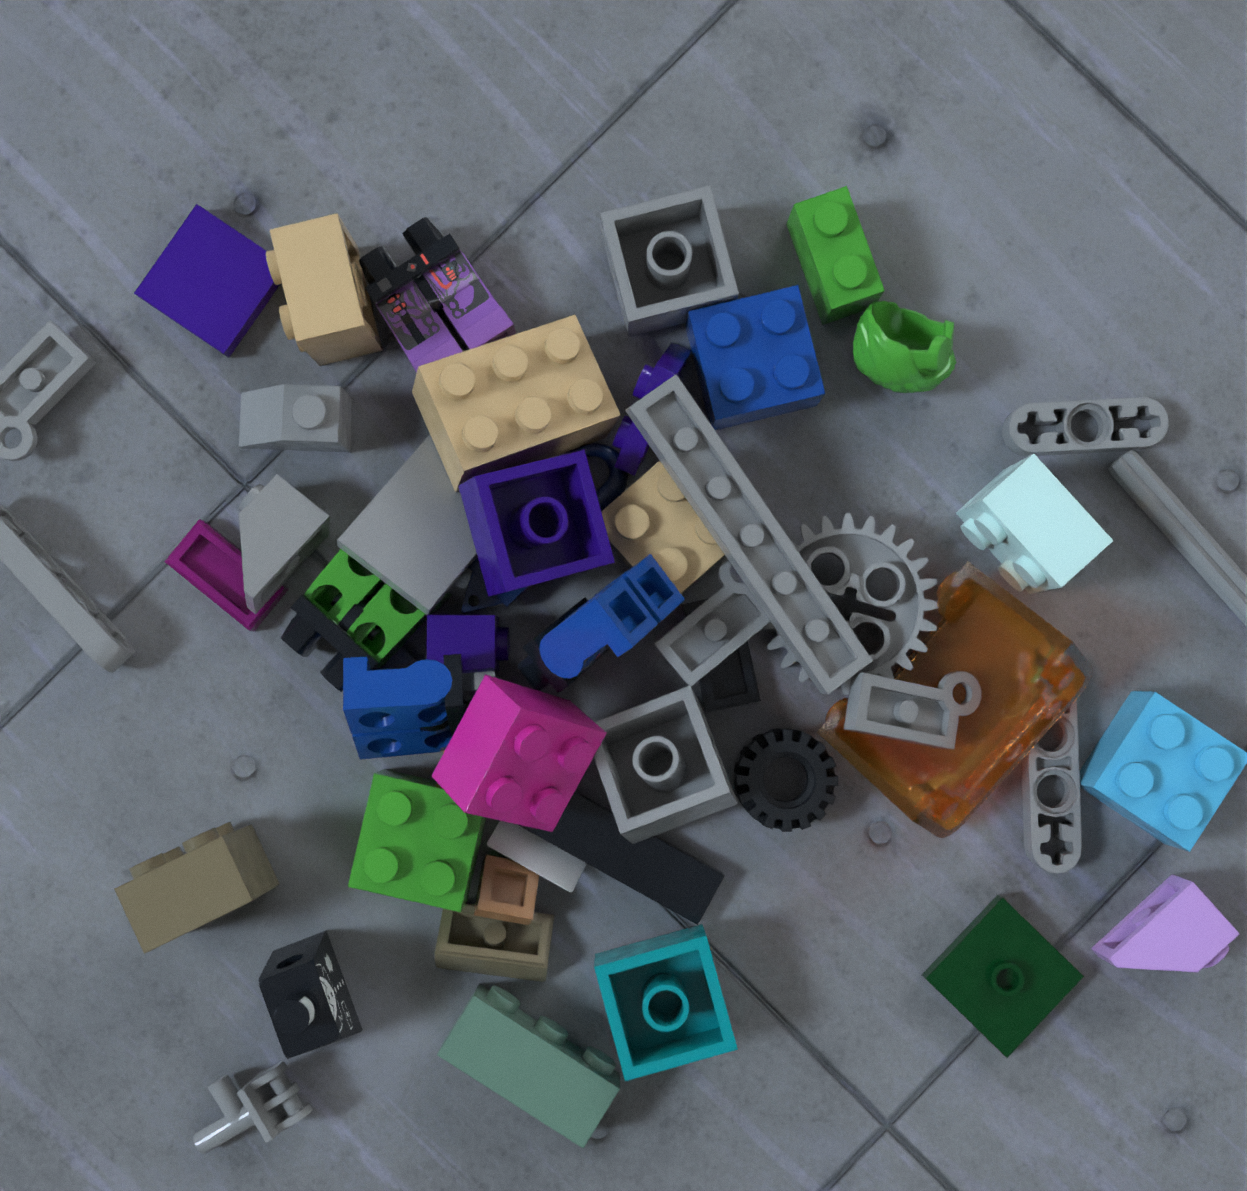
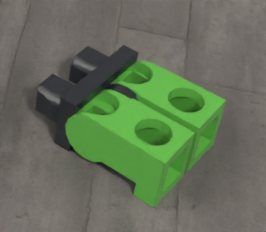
[281,549,452,692]

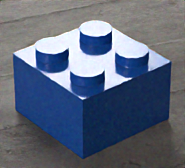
[685,285,825,430]

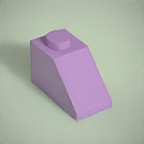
[1091,875,1240,972]

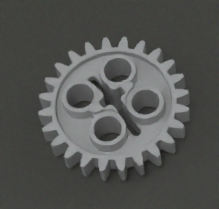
[762,513,940,695]

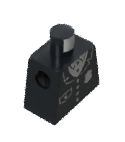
[259,930,363,1059]

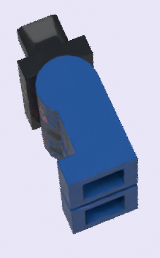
[518,554,685,693]
[343,654,496,760]

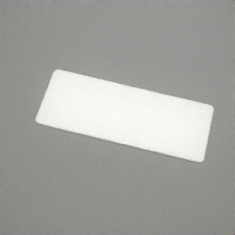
[487,821,587,892]

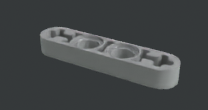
[0,504,135,673]
[1019,655,1082,874]

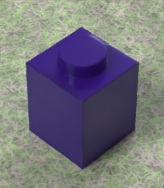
[427,615,510,672]

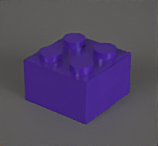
[458,450,615,597]

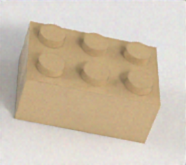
[412,315,621,492]

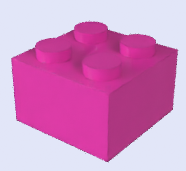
[432,675,607,832]

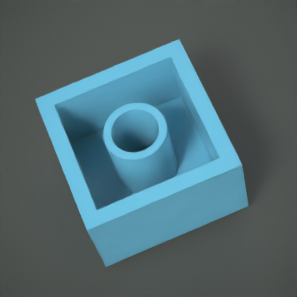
[1080,691,1247,852]

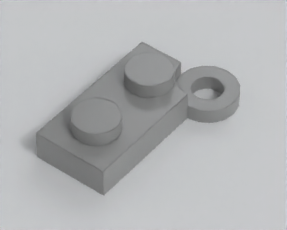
[0,320,97,461]
[654,556,771,686]
[844,671,982,750]

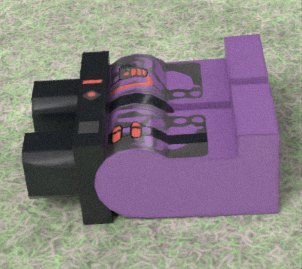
[359,217,516,372]

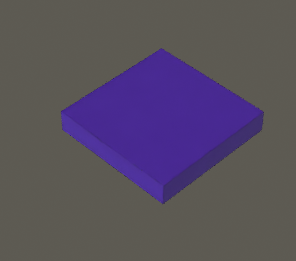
[134,204,280,358]

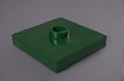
[922,895,1084,1058]

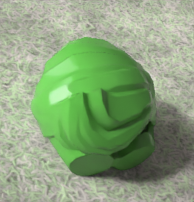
[853,301,957,393]

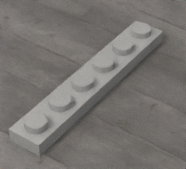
[625,374,873,695]

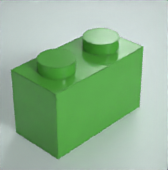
[786,186,885,325]

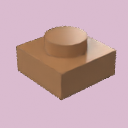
[474,855,539,925]

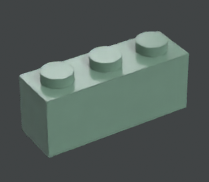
[437,984,620,1148]

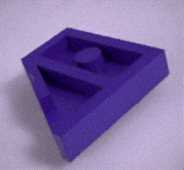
[612,342,691,476]

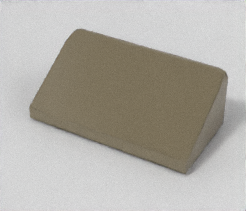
[434,903,555,982]

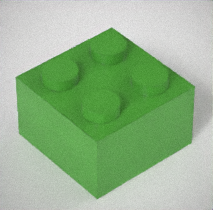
[348,769,486,912]

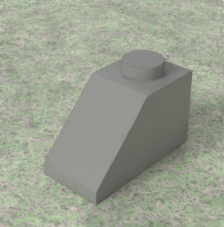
[239,384,353,452]
[239,474,330,614]

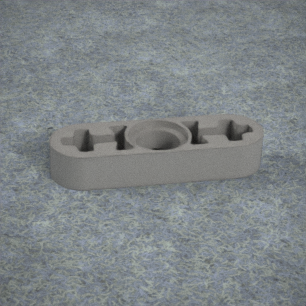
[1002,397,1169,456]

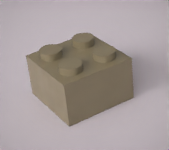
[114,822,280,954]

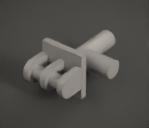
[193,1061,313,1154]

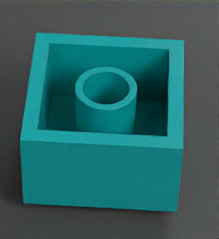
[594,924,738,1081]

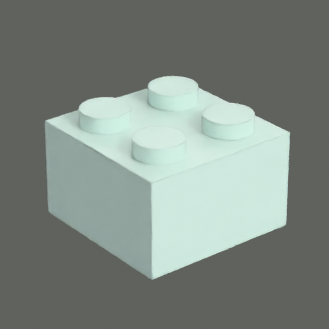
[956,454,1113,594]

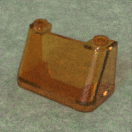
[817,561,1093,838]

